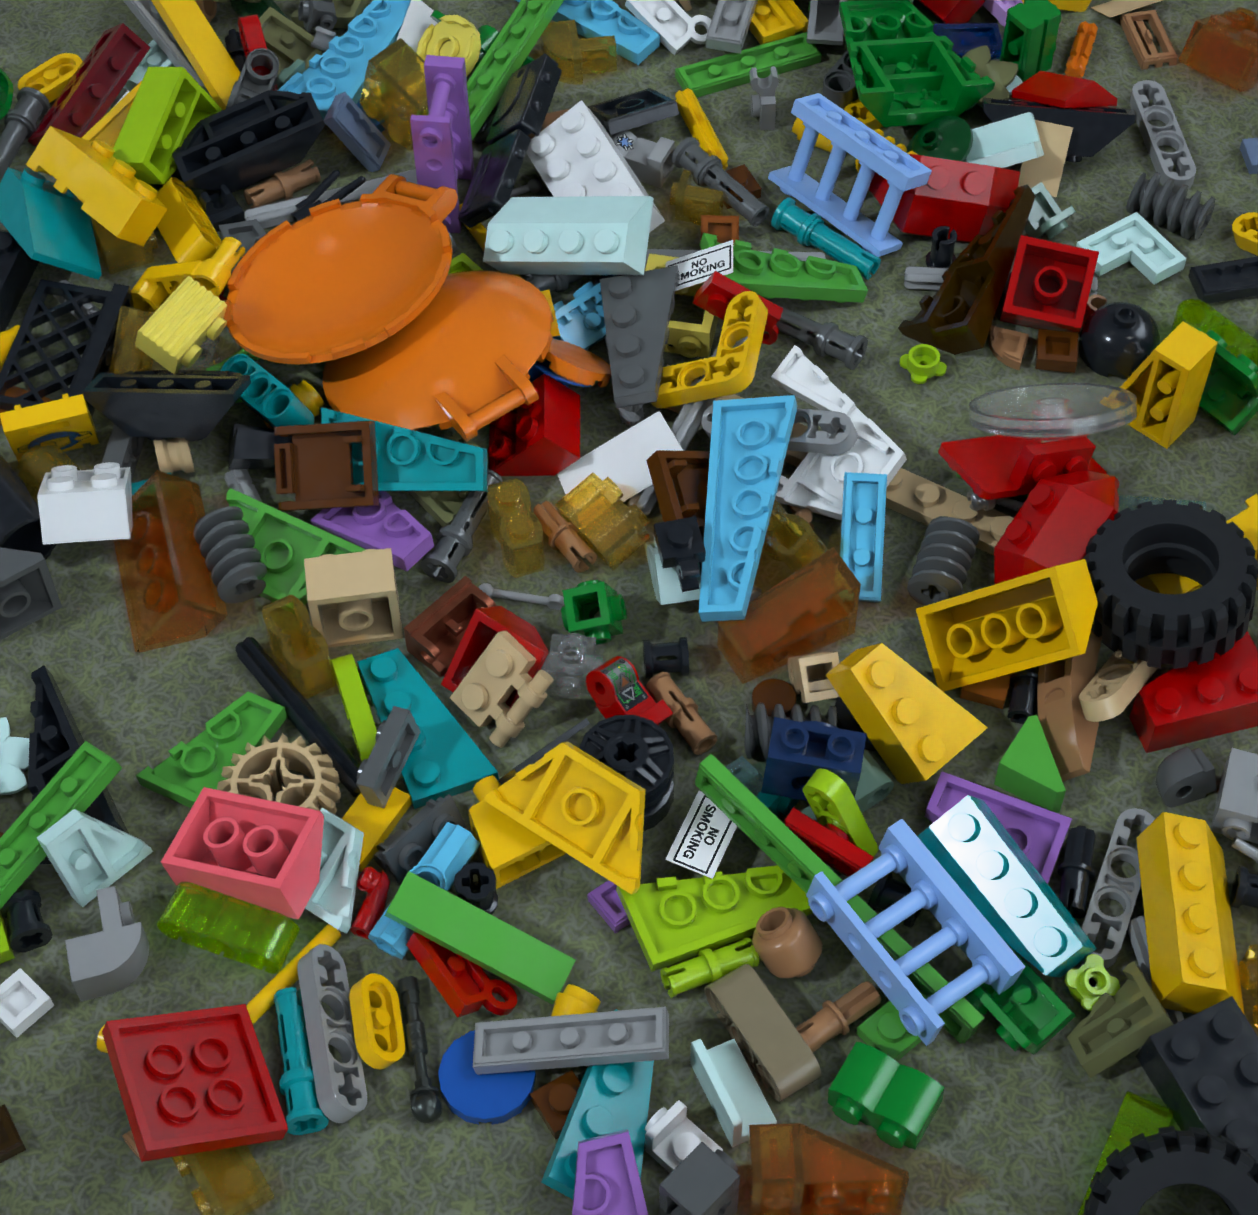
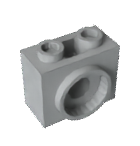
[1211,748,1258,844]

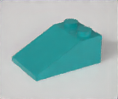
[0,167,102,280]

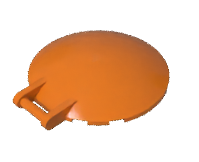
[224,174,458,364]
[322,270,554,442]

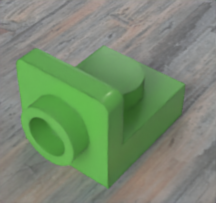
[856,990,927,1061]

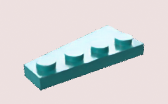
[321,407,487,491]
[357,648,499,809]
[541,1009,654,1200]

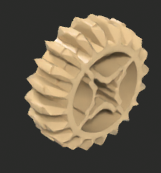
[217,733,341,814]

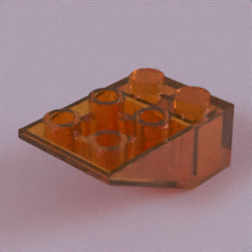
[1178,7,1258,92]
[746,1123,909,1215]

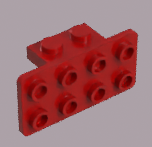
[938,427,1107,500]

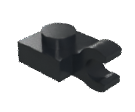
[654,516,706,592]

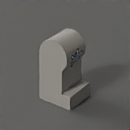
[611,130,675,188]

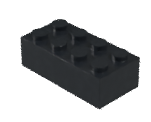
[1136,996,1258,1213]

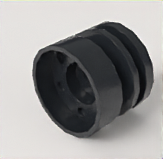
[579,715,674,831]

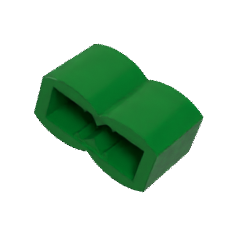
[828,1041,944,1149]

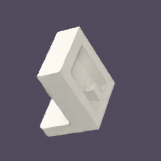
[645,1100,723,1173]

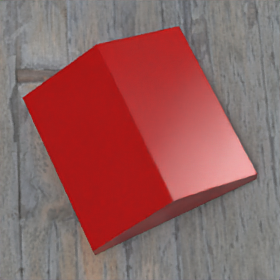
[1011,71,1117,108]

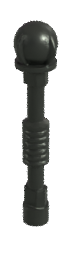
[399,976,442,1124]

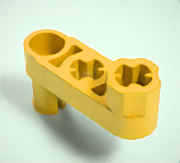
[131,237,246,318]

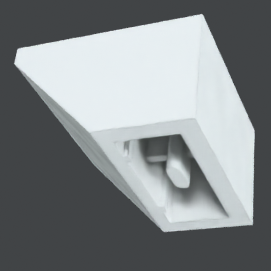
[37,462,133,545]

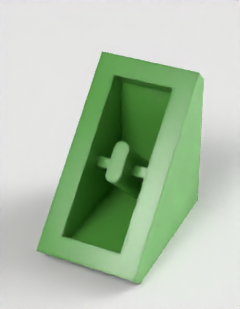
[994,715,1066,813]

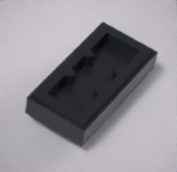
[1188,256,1258,305]

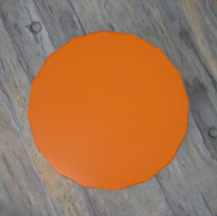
[537,339,611,388]

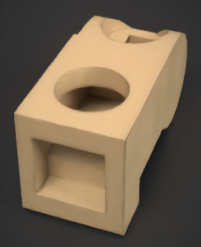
[788,652,840,703]

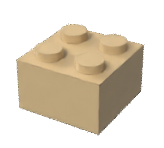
[304,548,403,649]

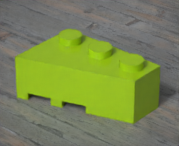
[113,67,222,184]

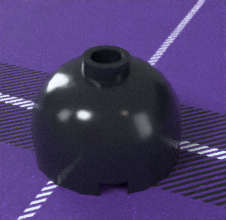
[1079,302,1160,379]

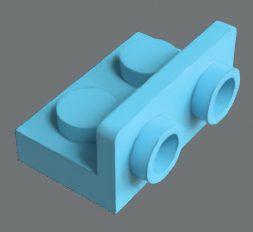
[553,281,606,350]

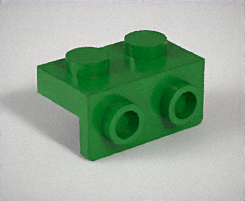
[965,943,1076,1055]

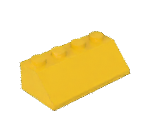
[916,559,1098,692]
[1136,812,1245,1015]

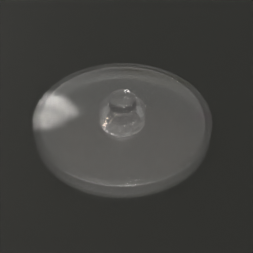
[969,383,1137,443]

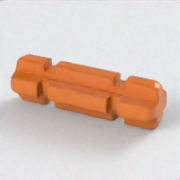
[1065,21,1098,78]

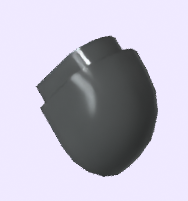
[1155,746,1216,807]

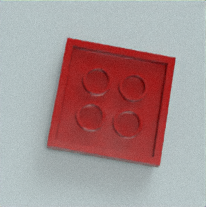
[102,1004,288,1162]

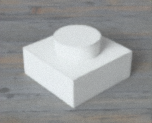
[0,968,54,1038]

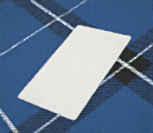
[557,412,683,526]

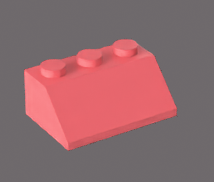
[161,787,324,920]

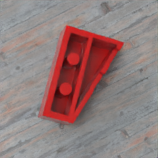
[1129,631,1258,753]

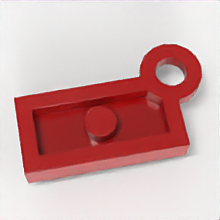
[693,271,783,345]
[406,932,518,1018]

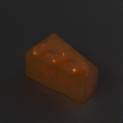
[717,547,861,684]

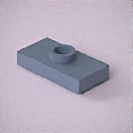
[324,92,391,172]

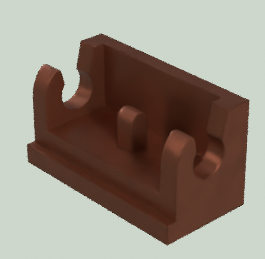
[404,576,497,677]

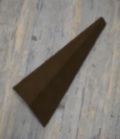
[898,184,1036,355]

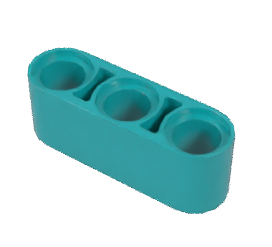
[221,353,314,428]

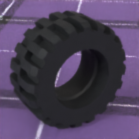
[1084,500,1258,669]
[1083,1126,1258,1215]

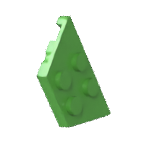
[226,488,366,612]

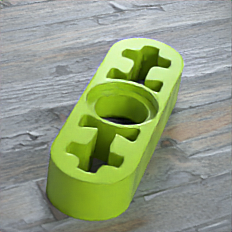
[331,653,377,763]
[803,768,879,857]

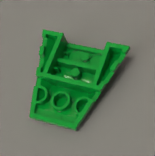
[839,0,995,127]

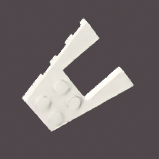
[771,345,907,520]

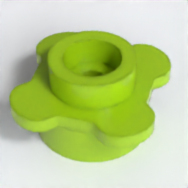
[899,344,947,384]
[1065,954,1120,1011]

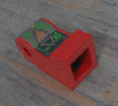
[586,656,673,725]

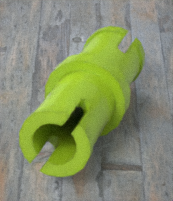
[660,937,759,998]

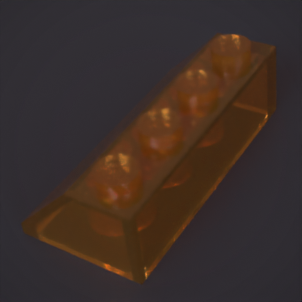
[114,470,228,653]

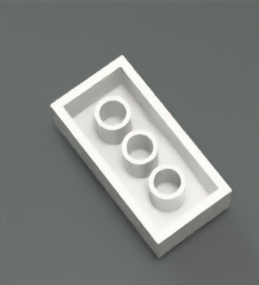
[526,100,665,233]

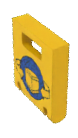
[0,393,99,462]

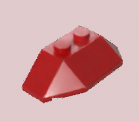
[868,154,1020,242]
[994,470,1119,584]

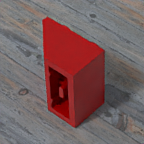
[488,374,580,476]

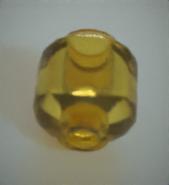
[17,445,80,501]

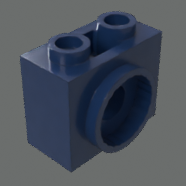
[761,717,867,801]

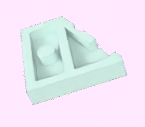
[305,808,364,934]
[37,809,153,907]

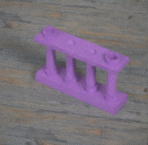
[410,55,474,233]

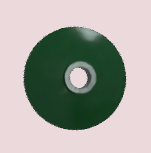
[906,116,973,162]

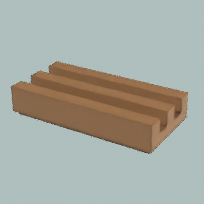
[1120,10,1178,70]

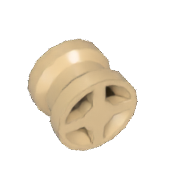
[153,438,195,476]

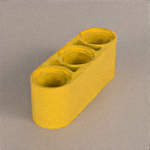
[156,177,222,263]

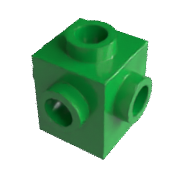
[561,580,627,646]

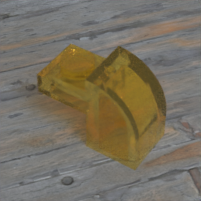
[540,20,617,85]

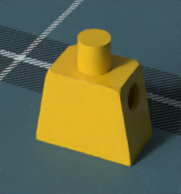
[468,776,566,889]

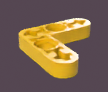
[651,291,768,408]

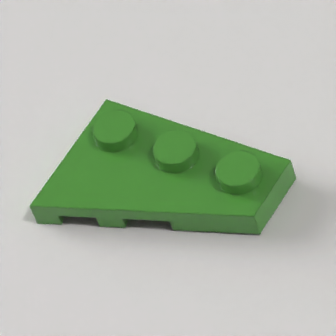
[136,691,288,808]

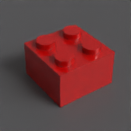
[1000,235,1099,334]

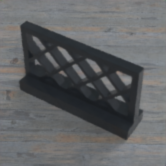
[0,279,135,417]

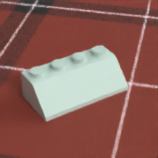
[483,196,654,275]

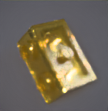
[110,306,155,374]
[171,1145,275,1215]

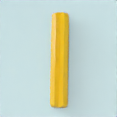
[675,88,728,170]

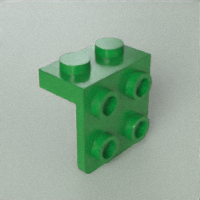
[1195,327,1258,436]

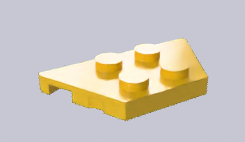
[483,741,645,895]

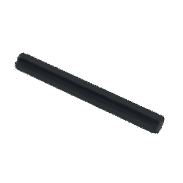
[235,637,361,797]

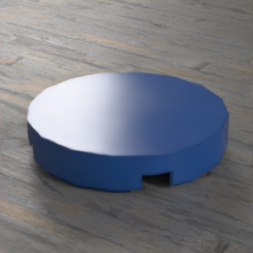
[438,1030,536,1125]

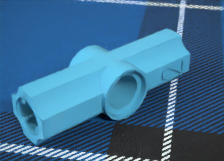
[368,822,480,960]

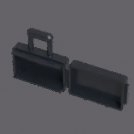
[458,54,562,228]

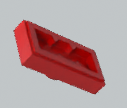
[784,807,874,877]

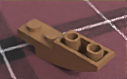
[1037,630,1102,782]

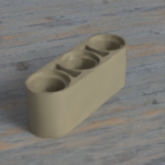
[704,964,822,1102]

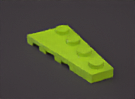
[616,865,813,972]

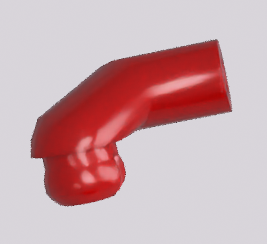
[350,867,390,939]

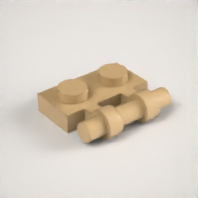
[450,631,554,748]

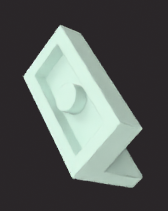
[966,112,1044,168]
[690,1039,777,1148]

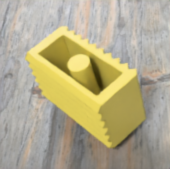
[135,276,227,375]

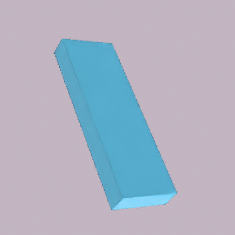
[837,472,887,602]

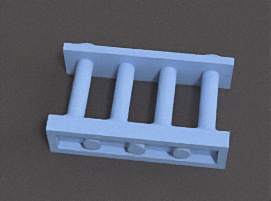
[768,93,932,257]
[806,819,1026,1046]

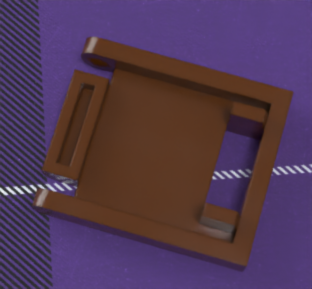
[274,421,379,511]
[646,450,710,536]

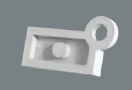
[625,0,712,55]

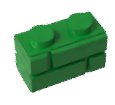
[1000,0,1061,82]

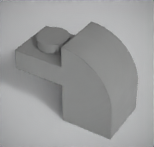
[65,886,149,1002]

